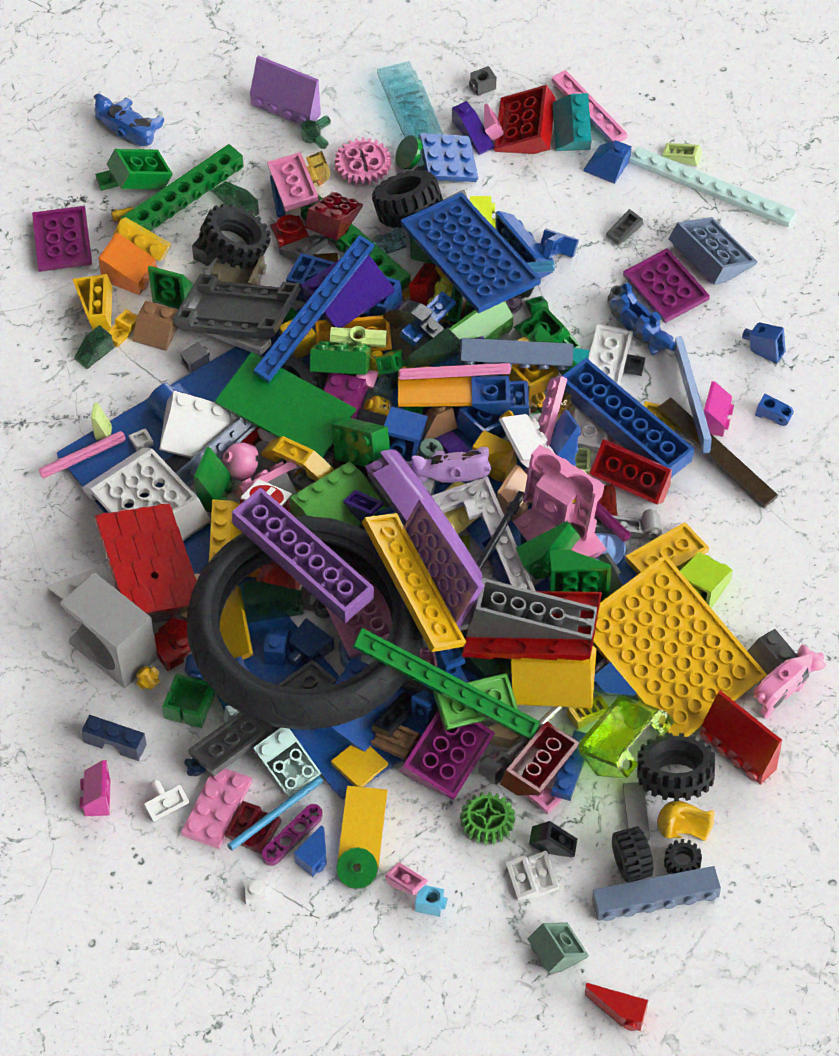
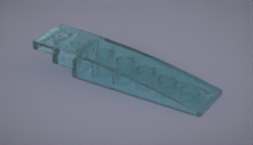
[377,61,443,167]

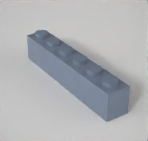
[459,338,573,370]
[592,866,721,921]

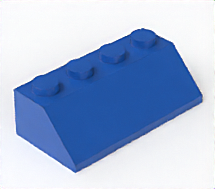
[495,211,554,279]

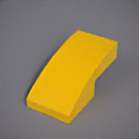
[103,309,138,348]

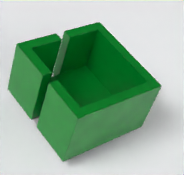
[162,673,215,728]

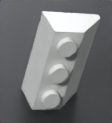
[499,414,554,468]

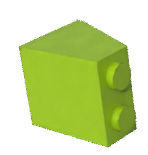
[680,552,733,609]

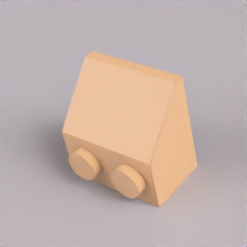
[497,465,533,521]

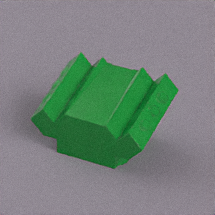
[513,306,582,349]

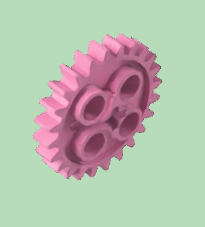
[335,137,391,186]

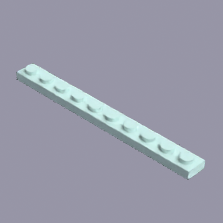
[629,146,797,227]

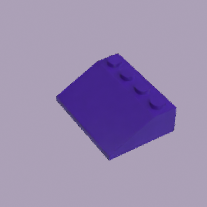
[301,255,395,328]

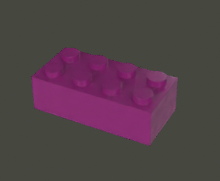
[324,373,368,452]

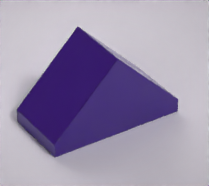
[343,490,384,524]

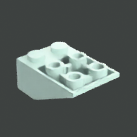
[252,728,321,797]

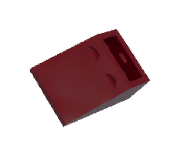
[305,192,363,240]

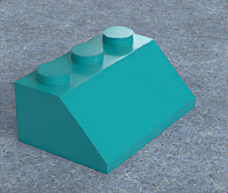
[553,93,592,151]

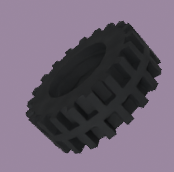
[199,203,271,269]
[637,733,715,801]

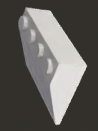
[159,391,239,463]

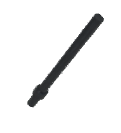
[476,491,525,571]

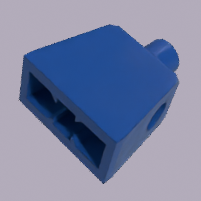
[742,322,786,364]

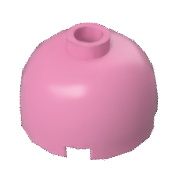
[222,443,258,481]

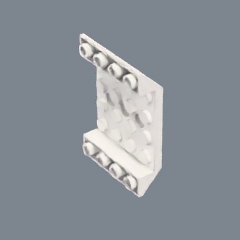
[82,448,211,541]

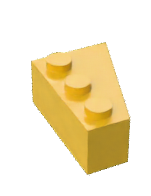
[72,274,113,332]

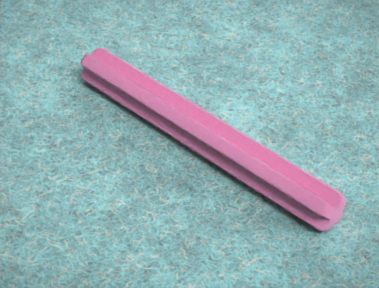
[39,431,126,478]

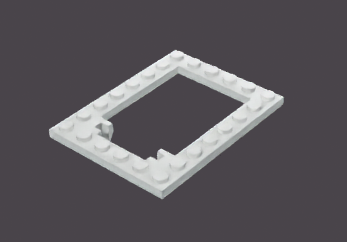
[432,476,535,631]

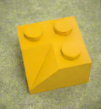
[473,430,517,483]

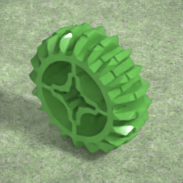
[460,791,515,846]

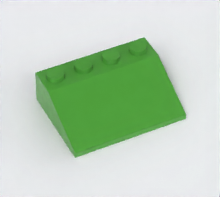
[290,461,386,527]

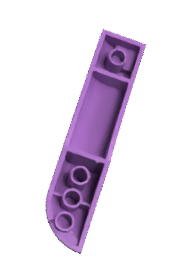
[365,450,483,580]

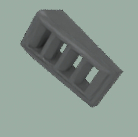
[606,209,644,245]

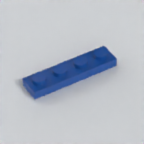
[399,291,456,346]
[551,730,594,801]

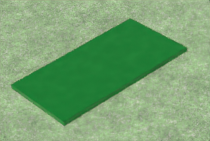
[215,352,356,458]

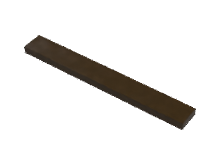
[657,397,778,508]

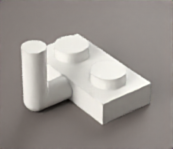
[143,779,190,822]

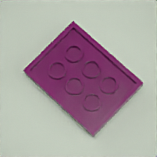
[32,206,92,272]
[623,248,710,323]

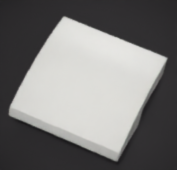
[506,851,560,900]

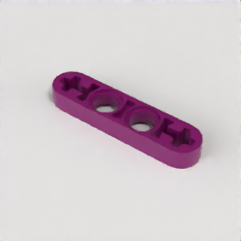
[262,804,323,866]

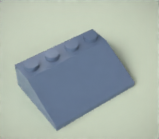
[668,217,758,285]

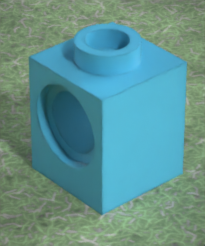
[415,885,448,917]

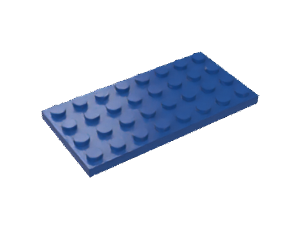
[400,192,541,314]

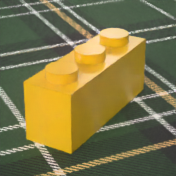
[113,218,172,262]

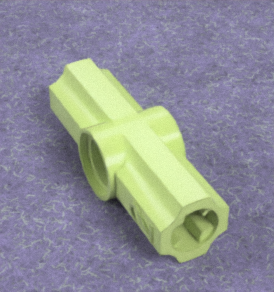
[330,326,387,348]

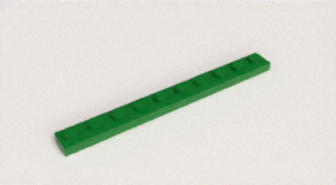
[352,628,540,741]

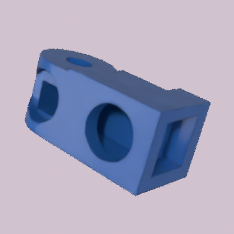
[755,393,794,426]

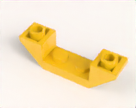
[261,436,334,481]

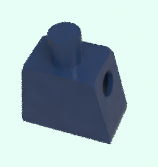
[287,618,335,666]

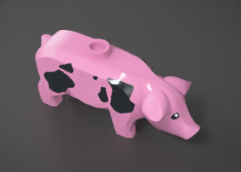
[754,644,826,719]

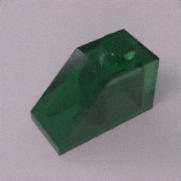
[74,325,114,369]

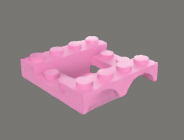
[523,445,604,541]

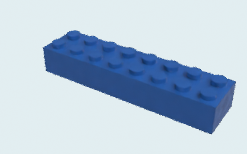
[562,358,694,478]

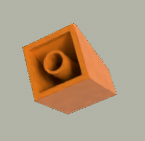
[98,233,158,295]

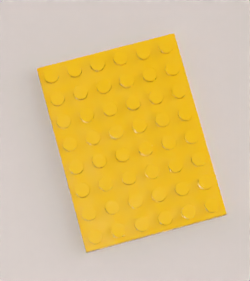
[593,554,767,737]

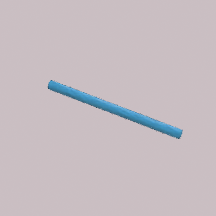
[227,776,323,851]

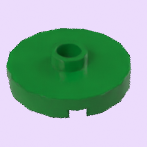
[336,847,378,890]

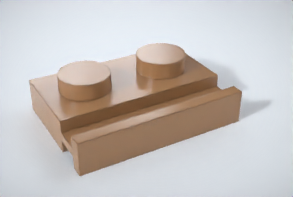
[371,725,421,760]

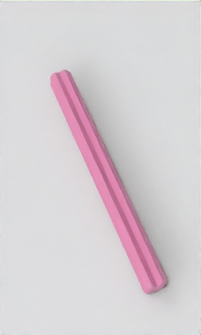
[399,363,511,380]

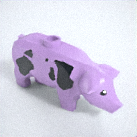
[406,447,491,483]

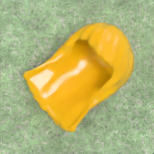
[657,800,715,841]

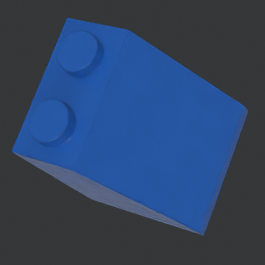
[384,407,428,461]

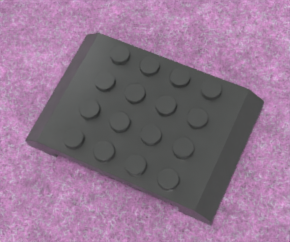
[173,274,301,340]

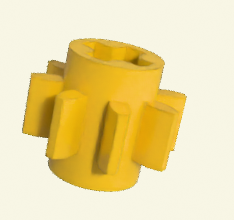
[136,666,160,690]

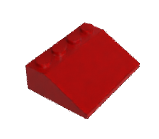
[494,85,556,154]
[700,690,782,785]

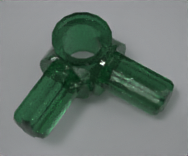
[301,115,331,149]

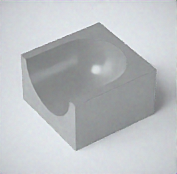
[60,572,158,689]

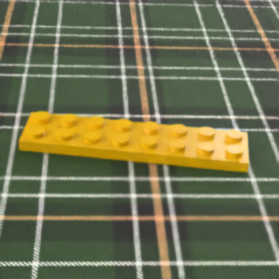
[362,513,466,652]

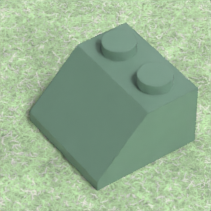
[527,922,589,973]

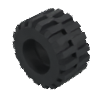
[612,826,654,883]

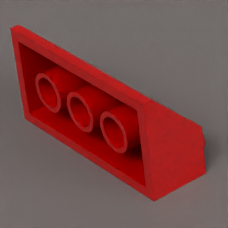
[589,439,672,505]

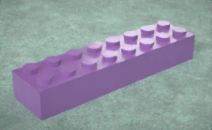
[232,488,374,623]

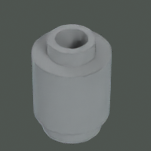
[641,509,662,539]

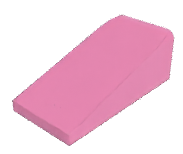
[484,103,504,141]
[385,862,428,895]

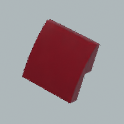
[224,801,282,854]

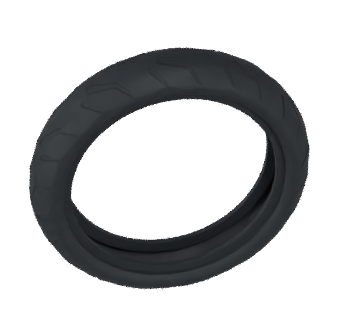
[187,516,423,730]

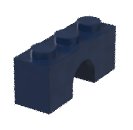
[81,714,147,761]

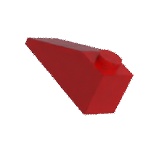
[409,263,439,306]
[585,983,648,1031]

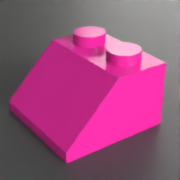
[704,381,734,437]
[80,760,111,816]

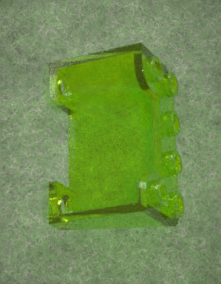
[579,695,674,779]

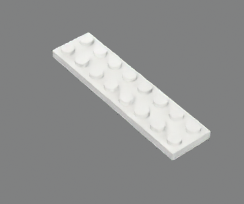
[574,324,633,452]

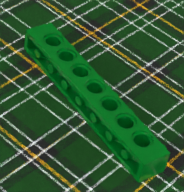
[121,144,244,231]
[300,193,411,292]

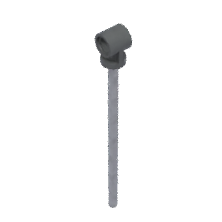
[478,658,608,785]

